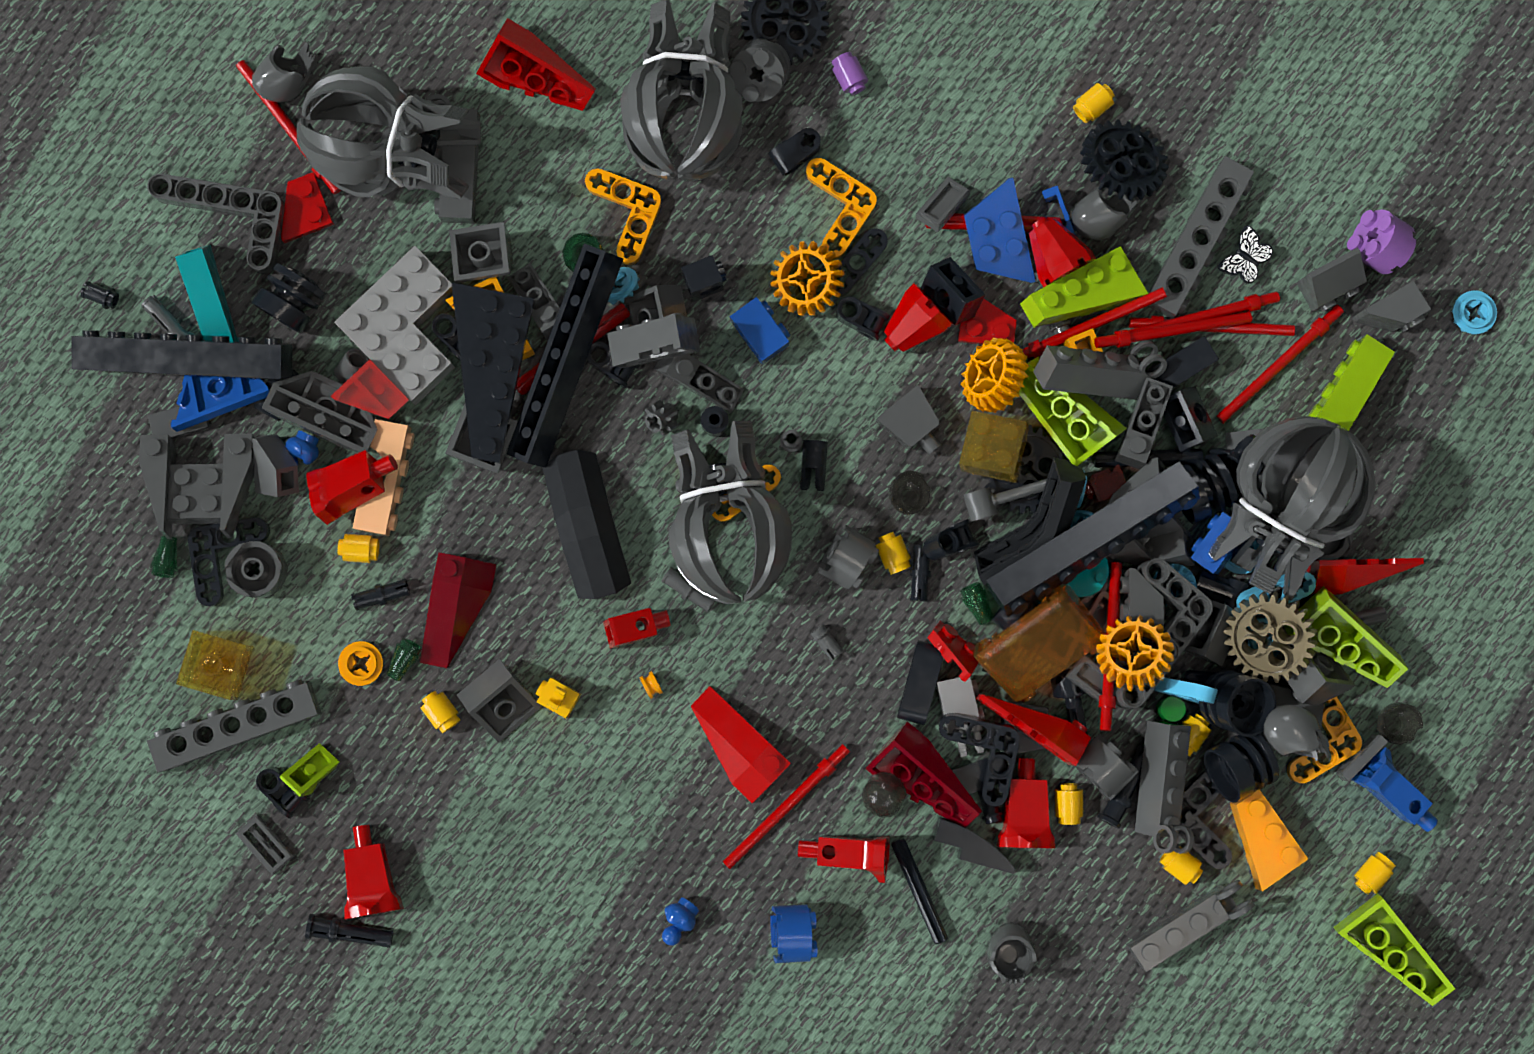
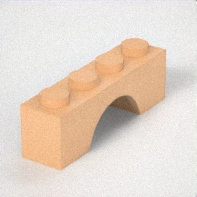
[353,419,414,536]

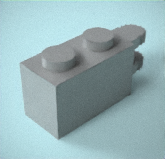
[936,677,985,757]

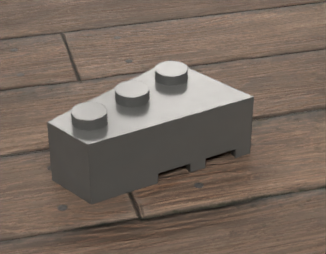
[607,313,700,368]

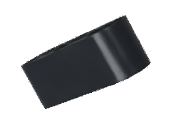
[897,640,943,726]

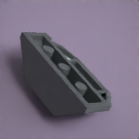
[262,371,377,453]

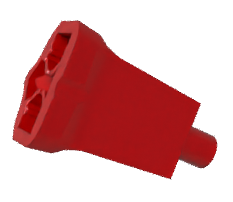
[306,450,398,525]
[996,758,1055,848]
[343,824,404,919]
[798,835,890,883]

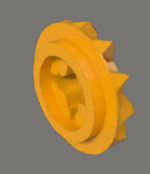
[338,641,383,686]

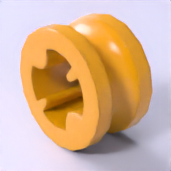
[639,671,663,699]

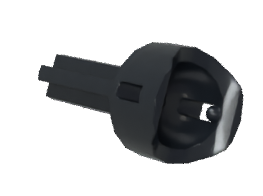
[1051,669,1088,735]

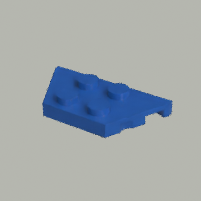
[964,177,1036,283]
[171,375,270,432]

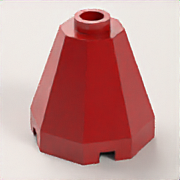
[1029,217,1096,287]
[884,283,953,352]

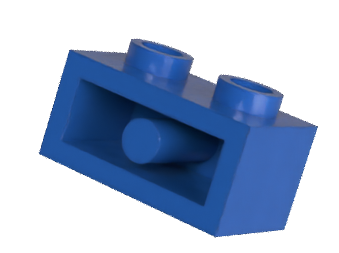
[730,297,790,365]
[1191,512,1238,575]

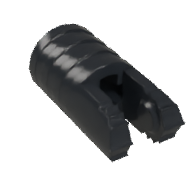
[800,440,828,491]

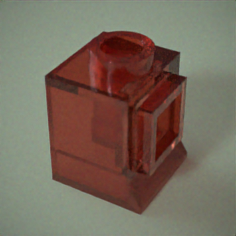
[1085,464,1126,504]

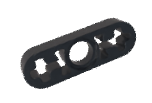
[836,228,888,297]

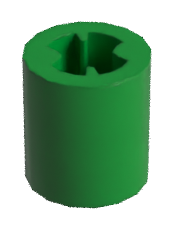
[1156,696,1186,722]

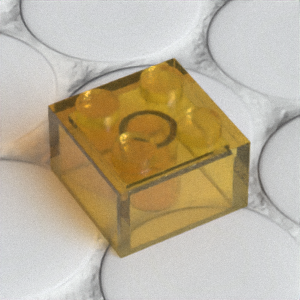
[959,410,1029,483]
[176,630,254,700]

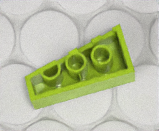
[1020,246,1148,328]
[1308,334,1395,431]
[1019,357,1127,466]
[1283,586,1408,688]
[1333,893,1455,1006]

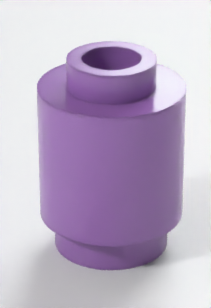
[832,52,868,95]

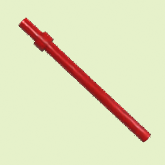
[236,60,341,195]
[1023,287,1167,359]
[1128,291,1280,332]
[1216,305,1344,424]
[1094,312,1252,348]
[1129,316,1295,336]
[1098,562,1122,731]
[723,744,850,869]

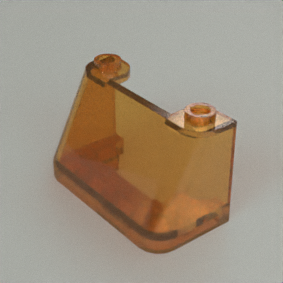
[973,584,1106,703]

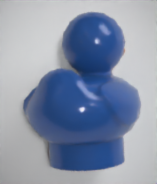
[285,430,319,465]
[662,897,699,946]

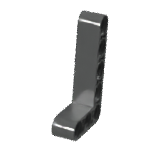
[147,174,285,275]
[1114,558,1213,709]

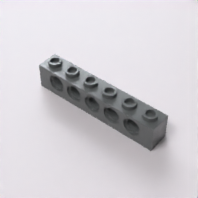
[1148,156,1254,319]
[147,679,322,773]

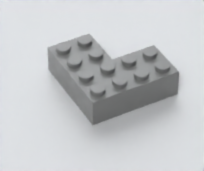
[334,246,455,406]

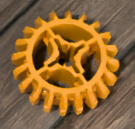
[770,241,844,316]
[960,337,1029,413]
[1096,615,1174,692]

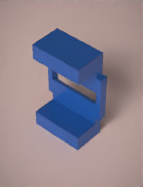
[1042,185,1076,236]

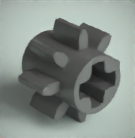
[645,399,679,436]

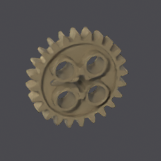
[1224,591,1318,683]

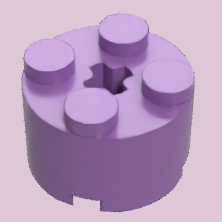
[1347,210,1416,274]

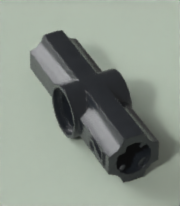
[1195,570,1271,615]

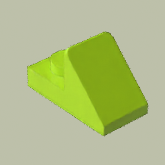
[280,743,339,797]

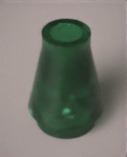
[149,536,178,578]
[960,582,993,625]
[386,638,422,681]

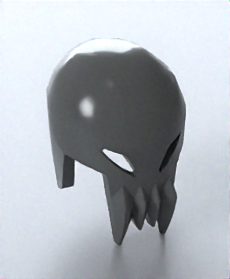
[252,42,317,102]
[1071,187,1140,241]
[1264,704,1330,761]
[987,922,1037,985]

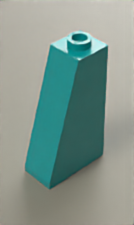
[175,245,238,342]

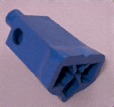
[1351,747,1438,832]

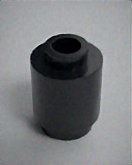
[701,406,729,437]

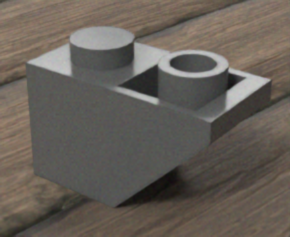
[252,434,299,497]
[1120,568,1164,626]

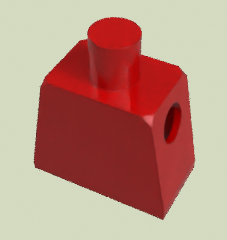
[603,608,670,649]

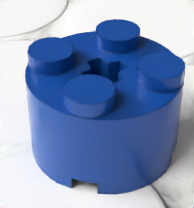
[770,904,817,963]

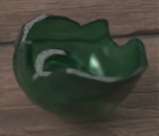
[562,232,604,272]

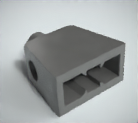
[876,385,942,455]

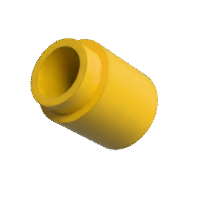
[1073,83,1115,123]
[875,531,911,575]
[337,534,380,563]
[421,691,461,734]
[1182,713,1212,757]
[1055,783,1083,825]
[1159,846,1203,885]
[1354,852,1396,895]

